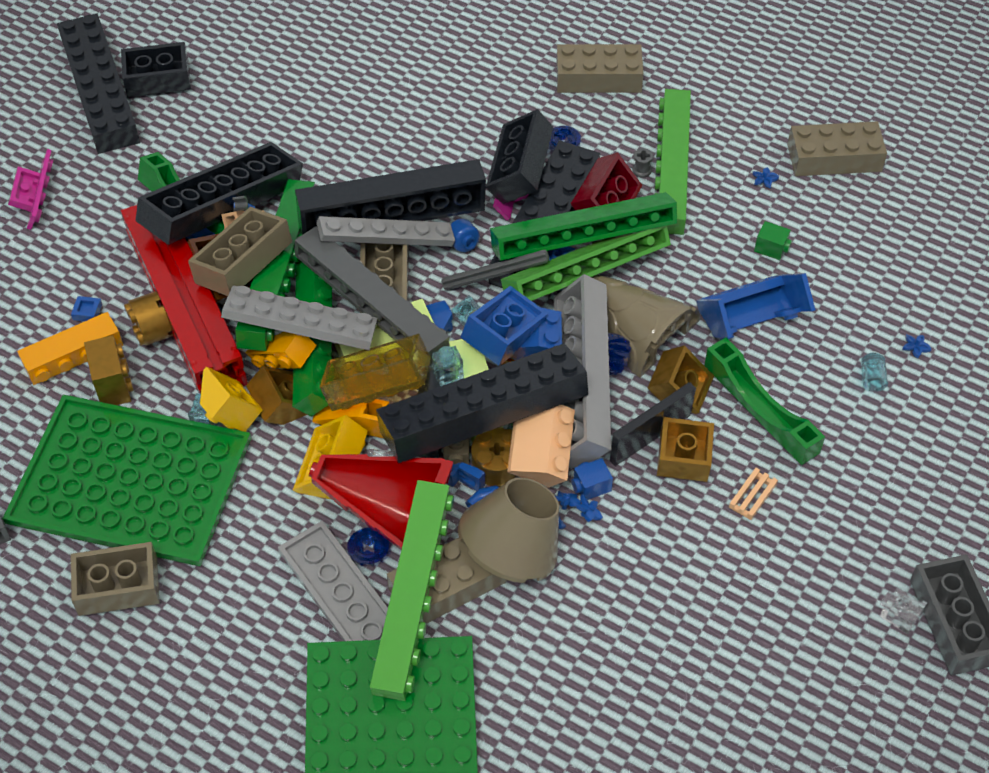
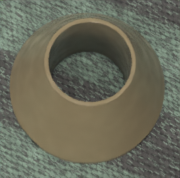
[458,478,559,583]

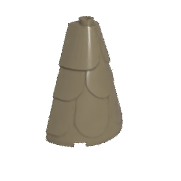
[591,274,700,378]

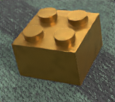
[84,335,134,405]
[657,417,714,482]

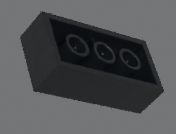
[486,109,554,204]

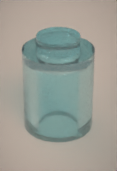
[861,353,888,391]

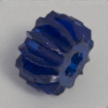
[608,333,631,375]

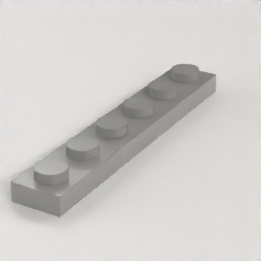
[316,216,455,246]

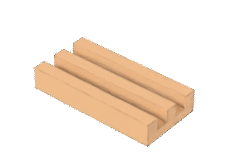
[729,468,778,520]

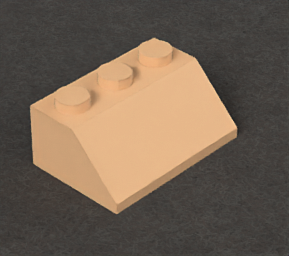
[507,405,575,488]

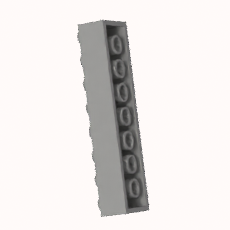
[554,274,612,468]

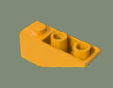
[245,331,316,369]
[312,396,389,439]

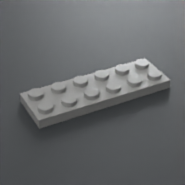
[221,286,377,350]
[278,521,388,641]

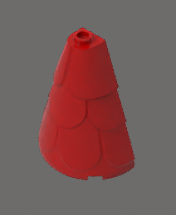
[309,454,453,550]

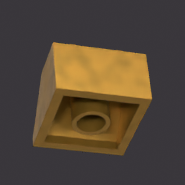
[647,345,714,414]
[246,366,307,425]

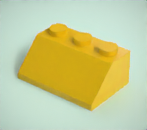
[293,415,368,499]

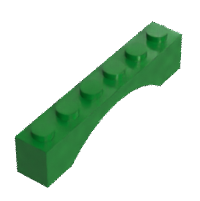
[137,152,225,234]
[704,337,825,466]

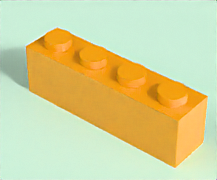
[17,312,124,385]

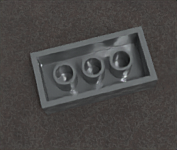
[910,554,989,676]

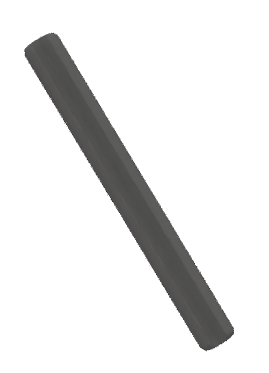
[441,250,549,290]

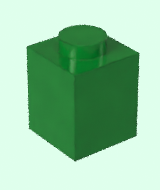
[754,221,792,261]

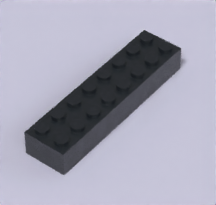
[57,13,140,154]
[488,140,601,288]
[135,142,303,245]
[295,159,486,235]
[376,343,588,464]

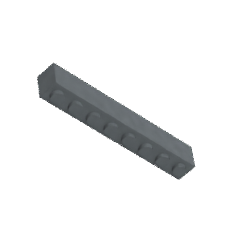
[295,226,450,367]

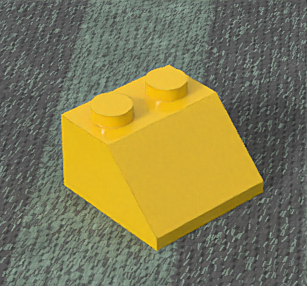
[200,367,263,432]

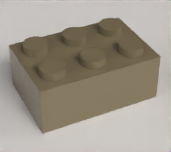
[71,542,160,616]

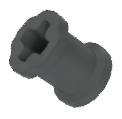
[632,148,653,178]

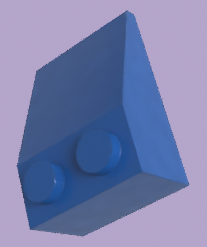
[460,286,549,366]
[509,307,562,360]

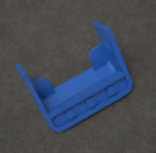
[696,273,816,340]

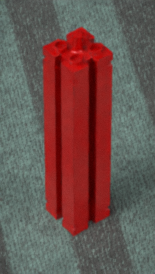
[120,205,248,398]

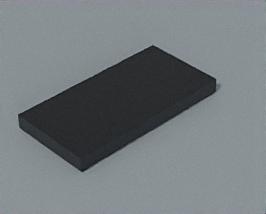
[609,382,696,467]

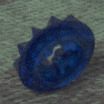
[549,126,581,149]
[347,527,389,567]

